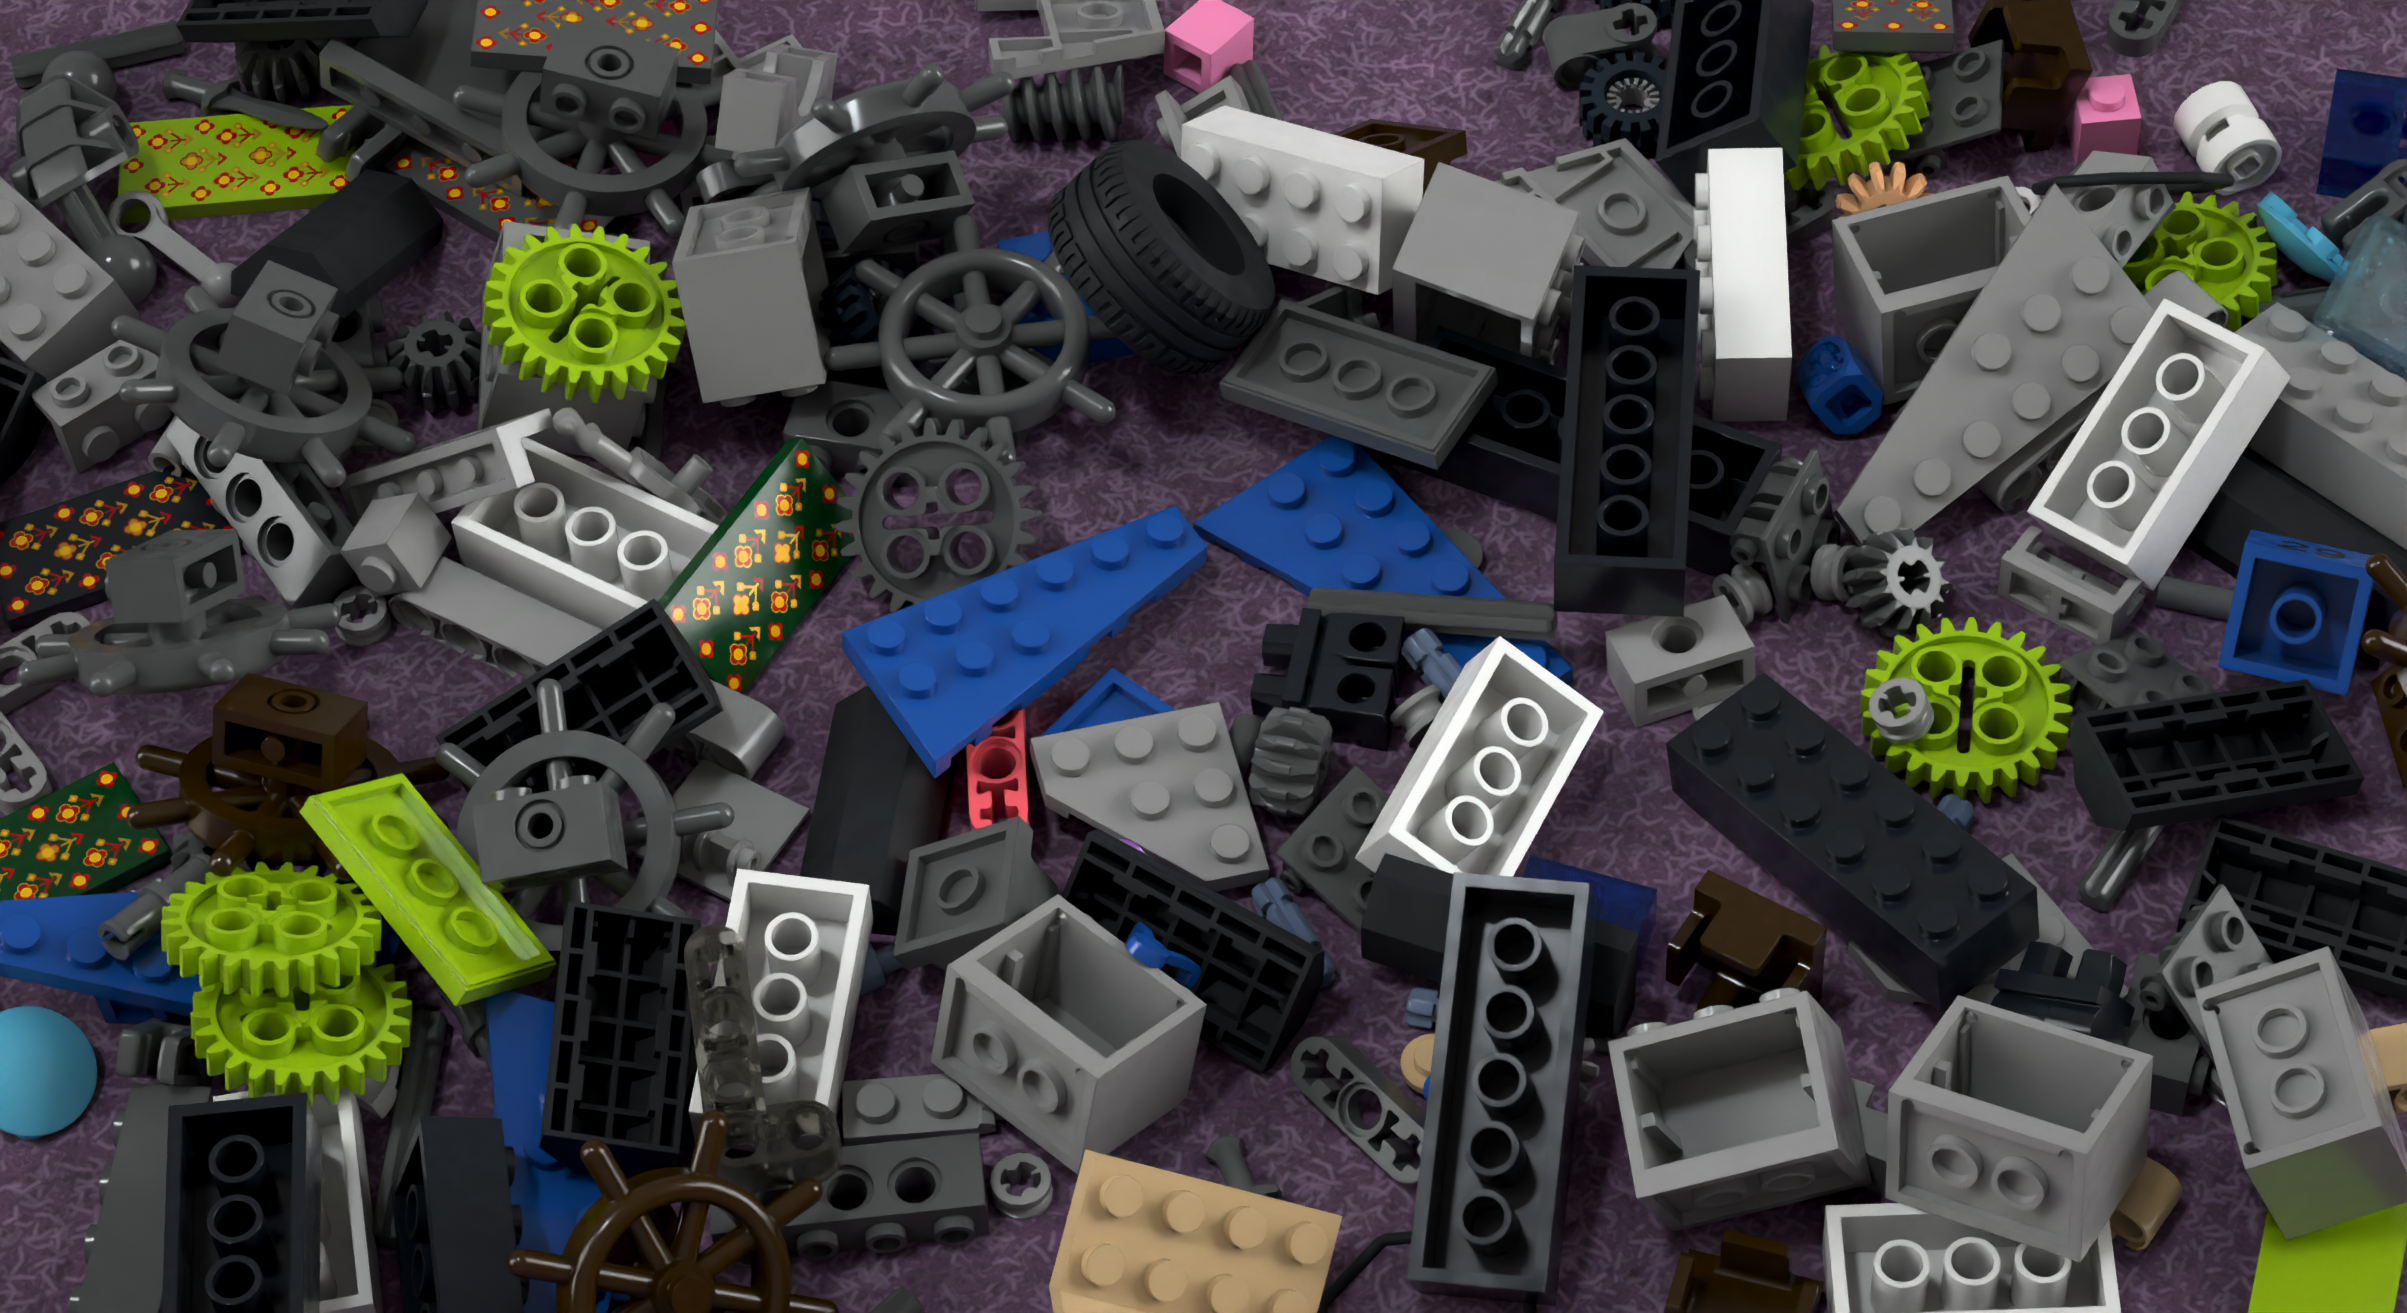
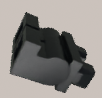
[1250,608,1407,752]
[1990,941,2135,1046]

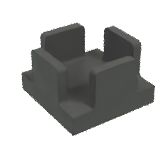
[893,816,1058,972]

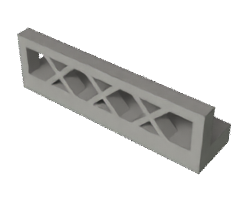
[339,408,553,528]

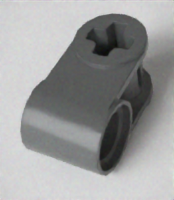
[1543,3,1659,92]

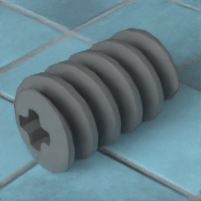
[1002,65,1124,143]

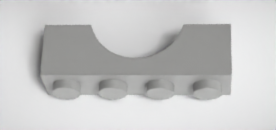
[715,44,838,160]

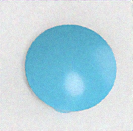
[2255,191,2358,285]
[0,1006,97,1140]

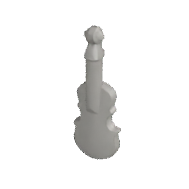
[552,408,728,525]

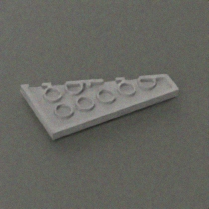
[1833,183,2155,547]

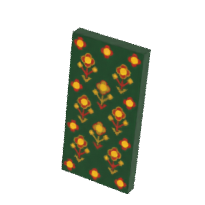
[658,438,855,694]
[0,762,171,901]

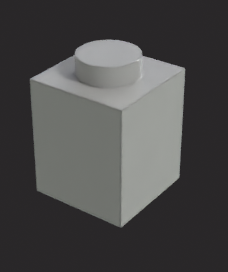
[340,492,452,597]

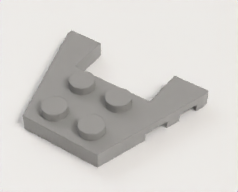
[975,0,1165,79]
[1494,138,1694,269]

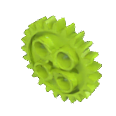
[1784,45,1931,191]
[2122,192,2278,331]
[482,224,686,403]
[1859,617,2073,804]
[161,862,382,998]
[190,952,412,1106]

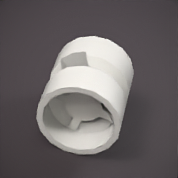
[2173,81,2282,196]

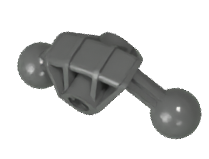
[9,50,157,307]

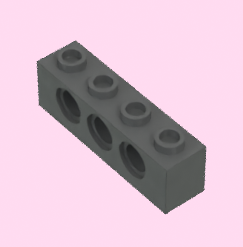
[165,417,358,608]
[709,1132,990,1268]

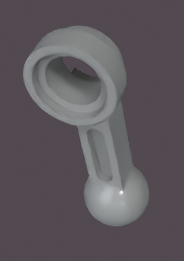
[106,191,243,308]

